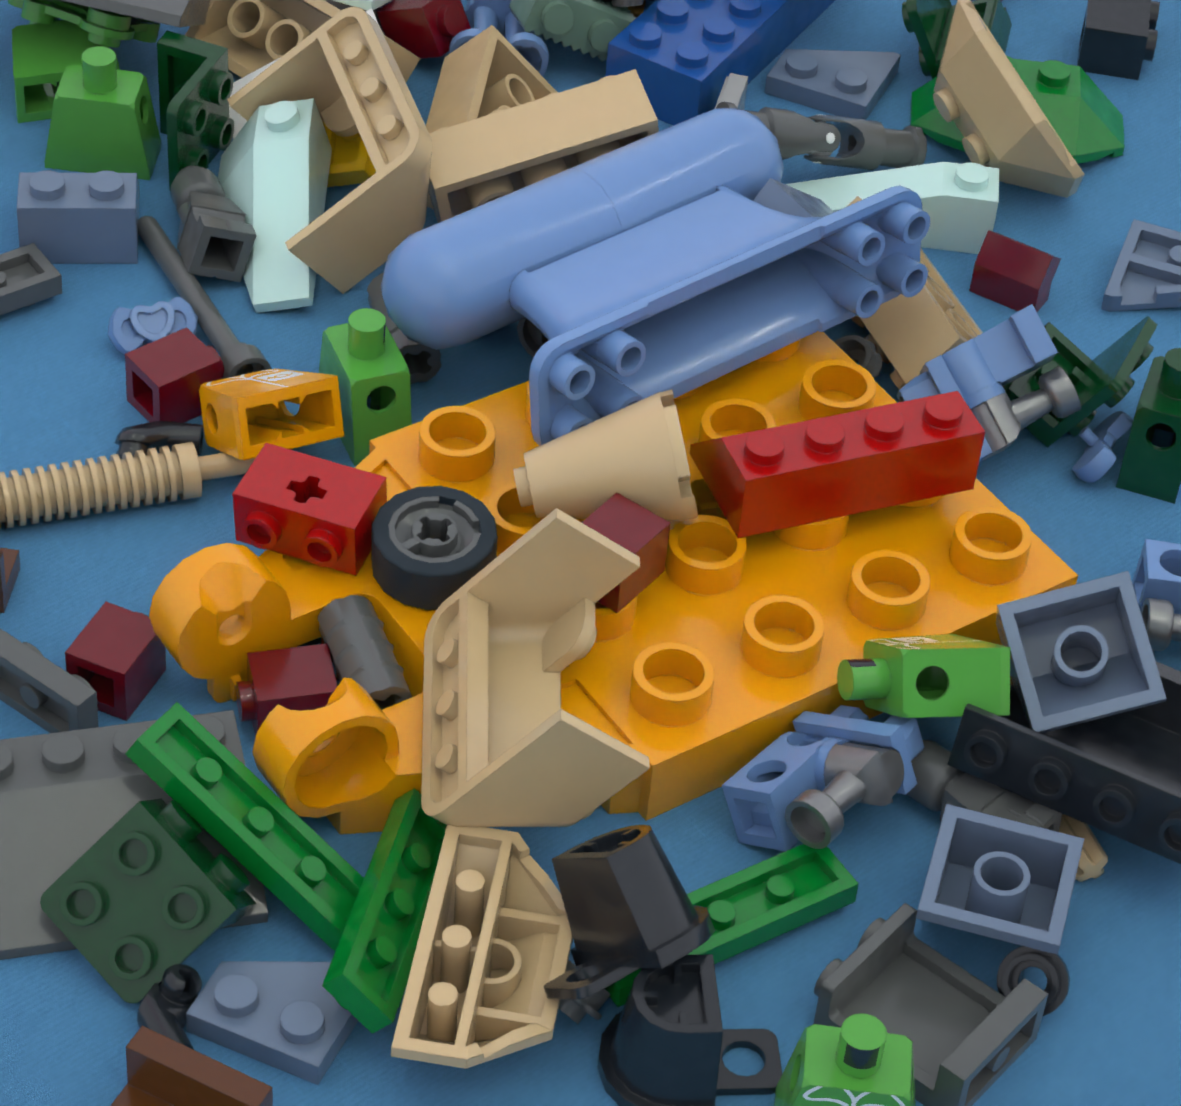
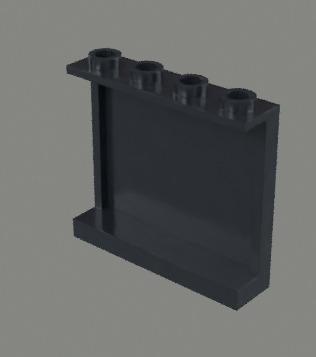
[947,661,1181,864]

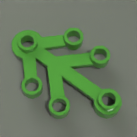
[8,0,161,48]

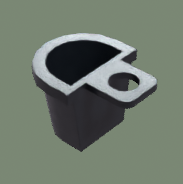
[543,825,715,1000]
[597,954,782,1106]

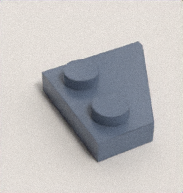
[1101,219,1181,312]

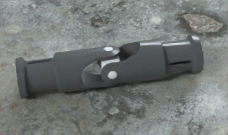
[716,102,927,170]

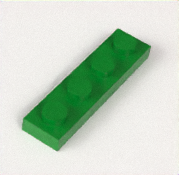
[125,702,364,951]
[322,788,447,1034]
[604,844,859,1007]

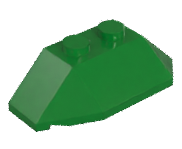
[910,55,1125,164]

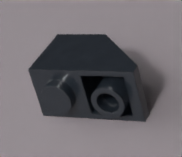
[1077,0,1160,80]

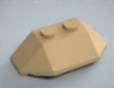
[933,0,1085,198]
[391,824,573,1069]

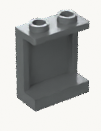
[813,903,1048,1106]

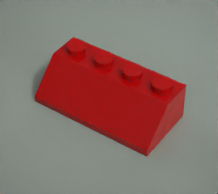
[689,391,985,538]

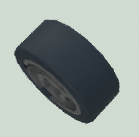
[371,486,498,610]

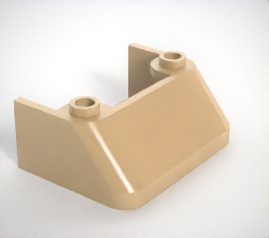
[227,7,432,294]
[421,508,650,827]

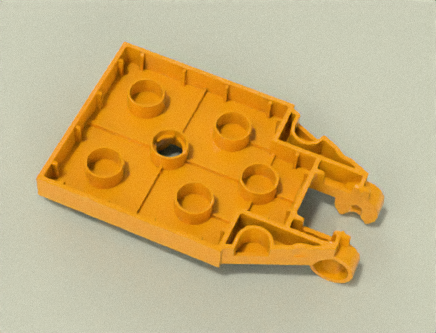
[149,331,1078,835]

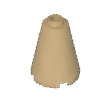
[513,390,698,521]

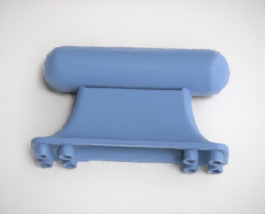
[381,108,930,446]

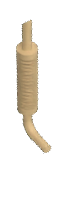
[0,442,255,529]

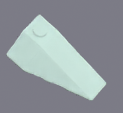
[218,98,332,313]
[786,162,999,254]

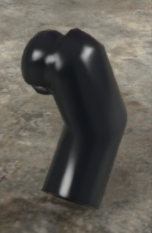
[115,421,204,459]
[137,964,202,1050]

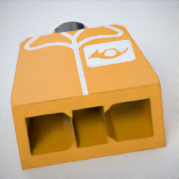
[199,369,344,460]

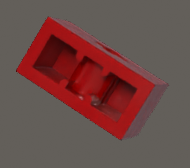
[232,443,387,576]

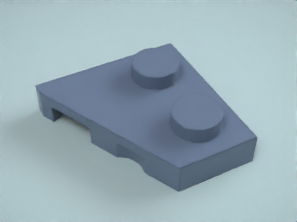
[765,49,901,120]
[186,961,358,1085]

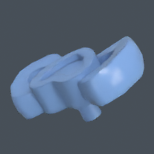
[108,297,198,355]

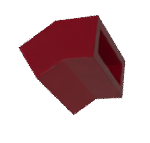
[969,230,1061,312]

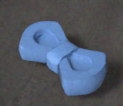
[1072,411,1133,483]

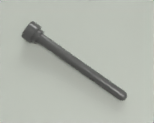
[138,216,271,379]

